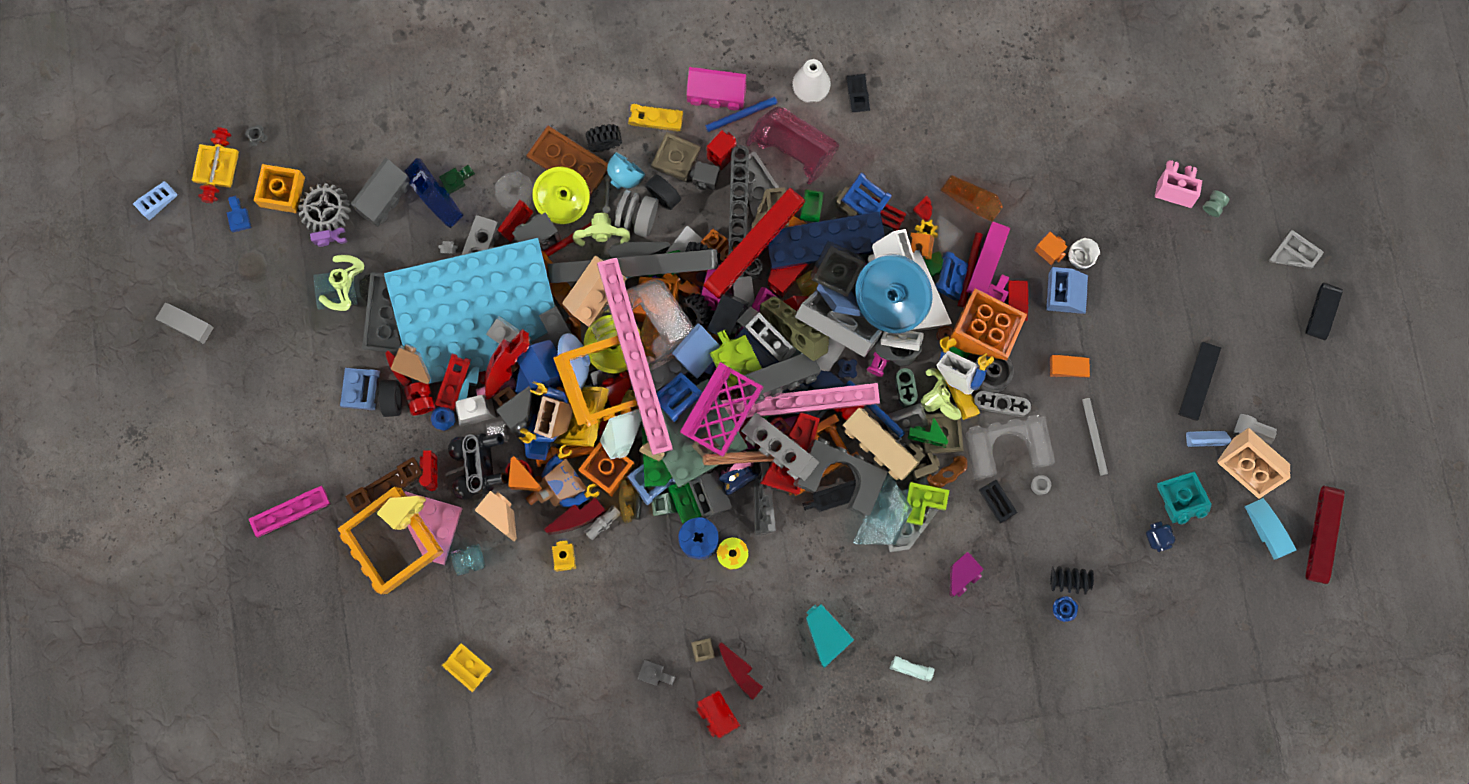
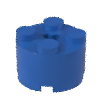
[678,517,719,559]

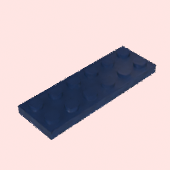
[768,211,885,270]

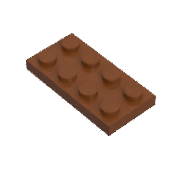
[526,126,608,197]

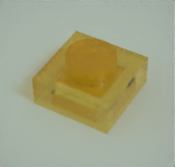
[795,270,819,296]

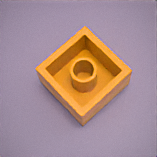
[254,164,305,213]

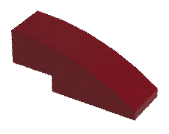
[544,498,606,535]
[719,642,763,700]

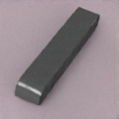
[728,145,749,278]

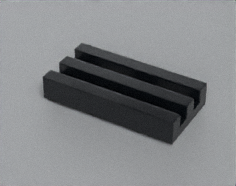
[979,480,1017,524]

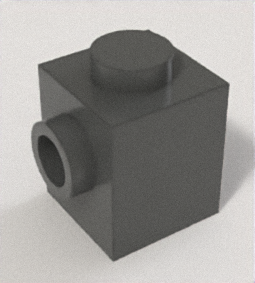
[690,161,720,191]

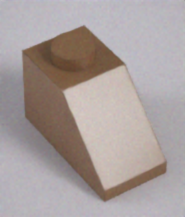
[390,344,431,384]

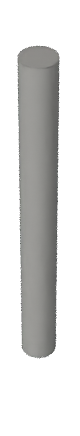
[1082,398,1108,476]

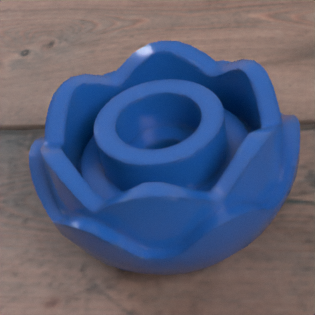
[431,407,456,431]
[1053,596,1078,622]

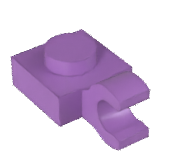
[310,228,347,247]

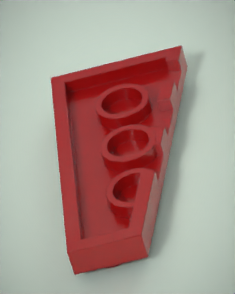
[760,413,820,495]

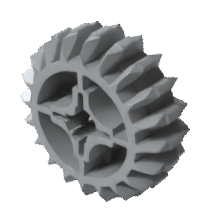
[298,183,351,233]

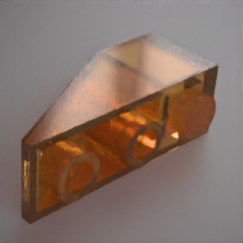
[941,175,1003,222]

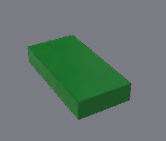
[800,189,824,222]

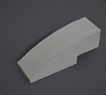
[156,302,214,344]

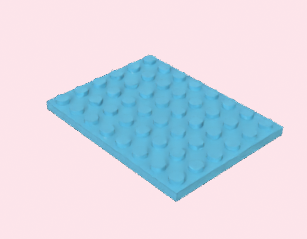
[384,238,558,384]

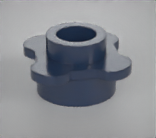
[838,359,857,378]

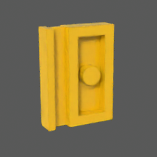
[442,643,492,692]

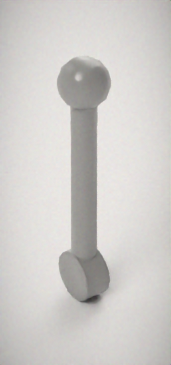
[602,175,612,214]

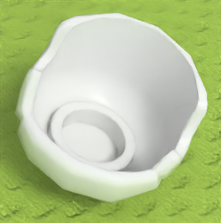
[1068,238,1100,269]

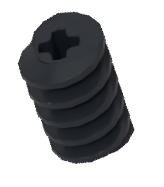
[1050,566,1094,595]

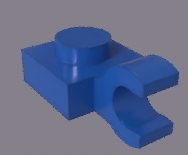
[227,196,251,232]

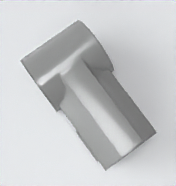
[1234,414,1277,446]

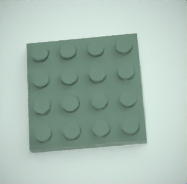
[641,379,748,488]

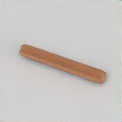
[703,451,774,465]

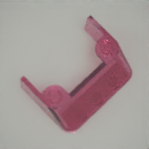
[746,107,839,185]

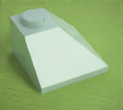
[600,409,642,460]

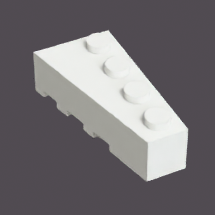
[910,250,952,332]

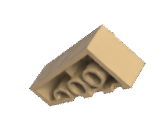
[843,408,920,480]

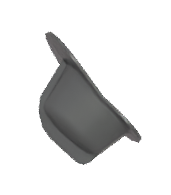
[875,339,923,366]

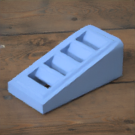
[133,181,178,220]

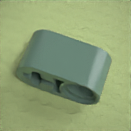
[895,368,918,408]

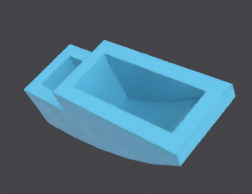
[1245,498,1296,560]

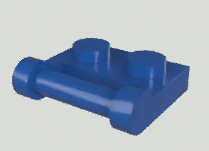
[841,172,892,215]
[935,252,968,300]
[656,373,702,422]

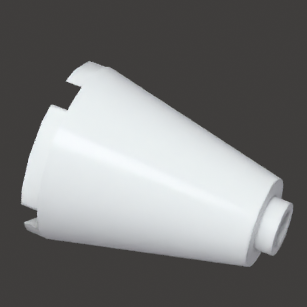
[793,59,830,102]

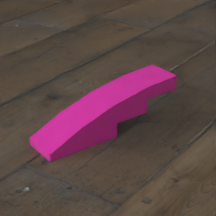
[966,221,1010,294]

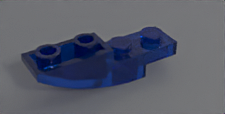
[405,158,463,228]

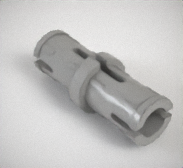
[584,505,622,541]

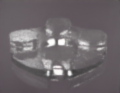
[495,171,533,209]

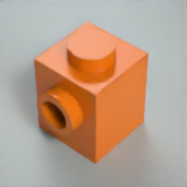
[1035,232,1067,265]

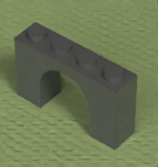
[793,438,887,516]

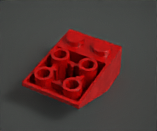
[696,691,740,739]

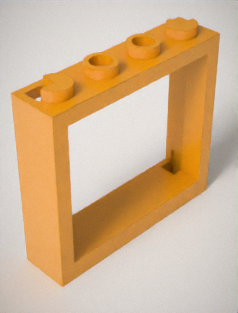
[553,335,639,427]
[338,487,444,594]

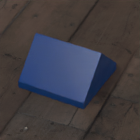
[517,340,561,391]

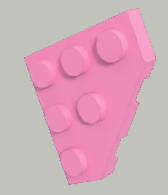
[405,491,463,565]

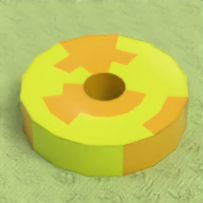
[717,538,748,570]

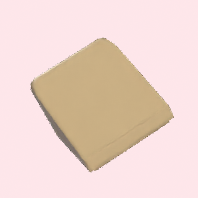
[639,442,665,461]

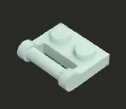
[890,656,935,681]

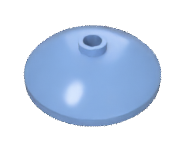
[558,333,590,389]

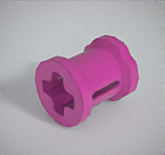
[867,352,890,377]

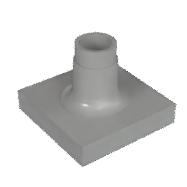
[795,290,883,371]

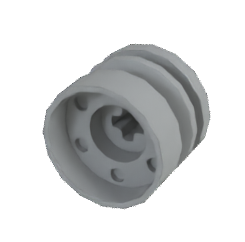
[615,190,659,238]

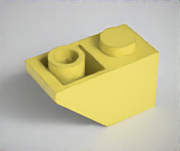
[377,496,427,530]

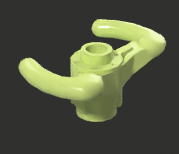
[573,213,631,247]
[319,255,364,311]
[921,368,961,420]

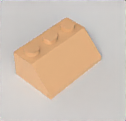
[562,256,627,327]
[1218,428,1290,499]
[475,491,517,541]

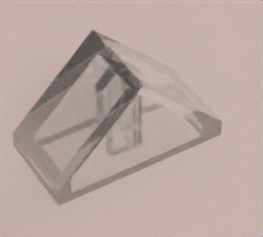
[936,216,963,256]

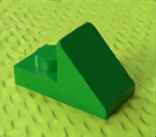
[907,417,948,448]

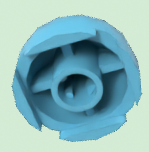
[607,152,646,189]

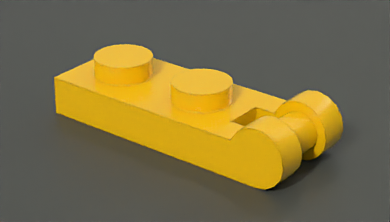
[628,104,683,131]

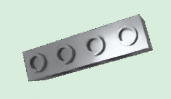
[462,215,501,255]
[742,413,820,481]

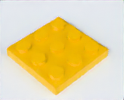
[554,387,609,447]

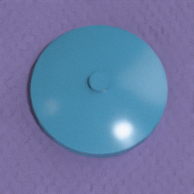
[856,254,933,333]

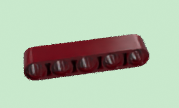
[1305,485,1345,584]

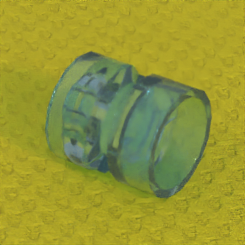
[451,544,485,576]

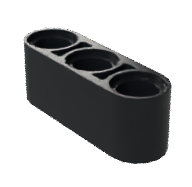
[1305,282,1343,341]

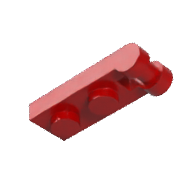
[435,353,471,411]

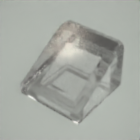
[486,421,508,442]

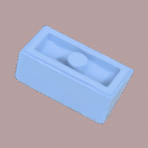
[1186,431,1231,447]

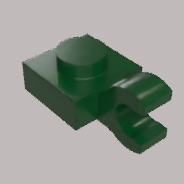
[439,165,475,194]

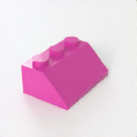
[687,67,746,111]

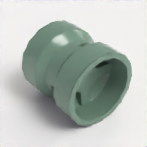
[1203,190,1230,217]

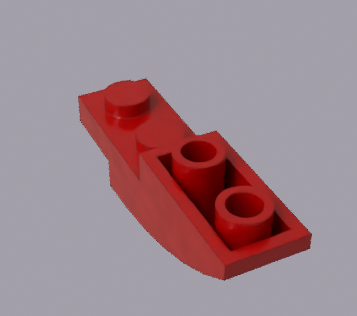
[485,329,530,400]

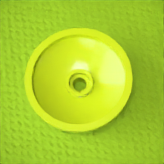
[533,167,590,224]
[584,315,643,374]

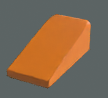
[1050,355,1090,378]

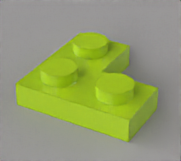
[902,482,950,526]

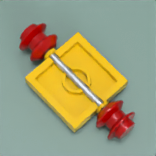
[192,127,239,203]

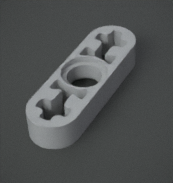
[974,391,1031,417]

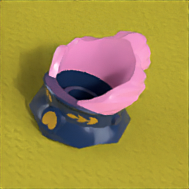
[719,451,759,495]

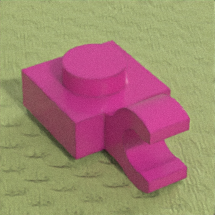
[987,274,1009,303]

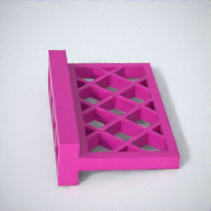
[680,362,764,457]

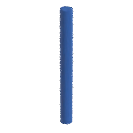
[705,96,777,132]
[846,380,905,438]

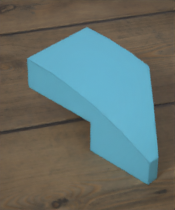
[457,367,480,401]

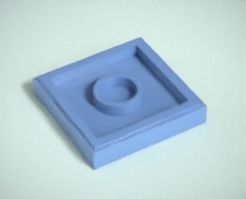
[817,283,864,317]
[672,324,720,379]

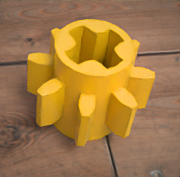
[915,219,938,238]

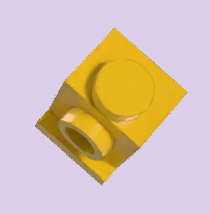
[552,541,576,572]

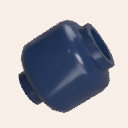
[1146,521,1175,552]

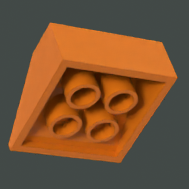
[949,288,1027,360]

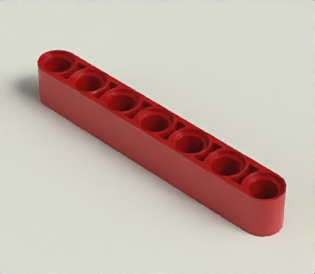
[703,188,806,299]

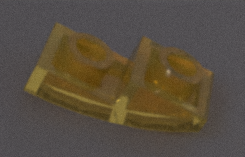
[619,479,635,524]

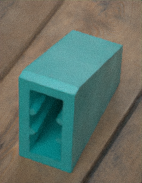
[806,604,854,668]

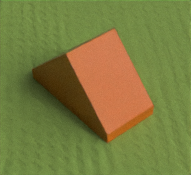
[508,456,542,491]

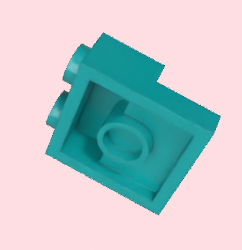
[1157,471,1212,524]

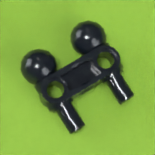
[448,433,508,500]

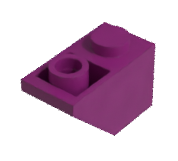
[949,552,984,597]

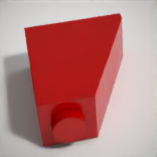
[768,263,812,297]

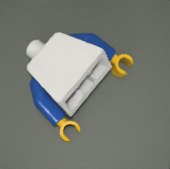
[936,336,994,395]

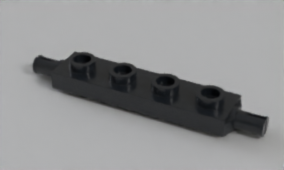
[802,469,906,513]

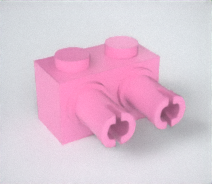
[1155,161,1202,208]

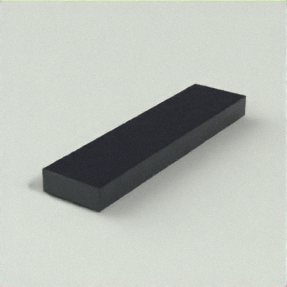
[1178,342,1221,421]

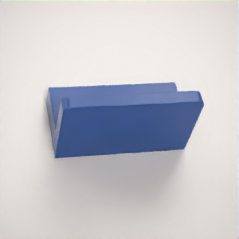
[524,414,551,460]

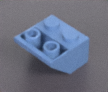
[1046,267,1088,314]

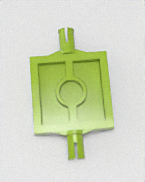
[710,330,762,388]

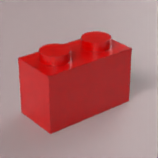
[706,130,736,171]

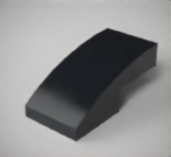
[846,74,870,113]

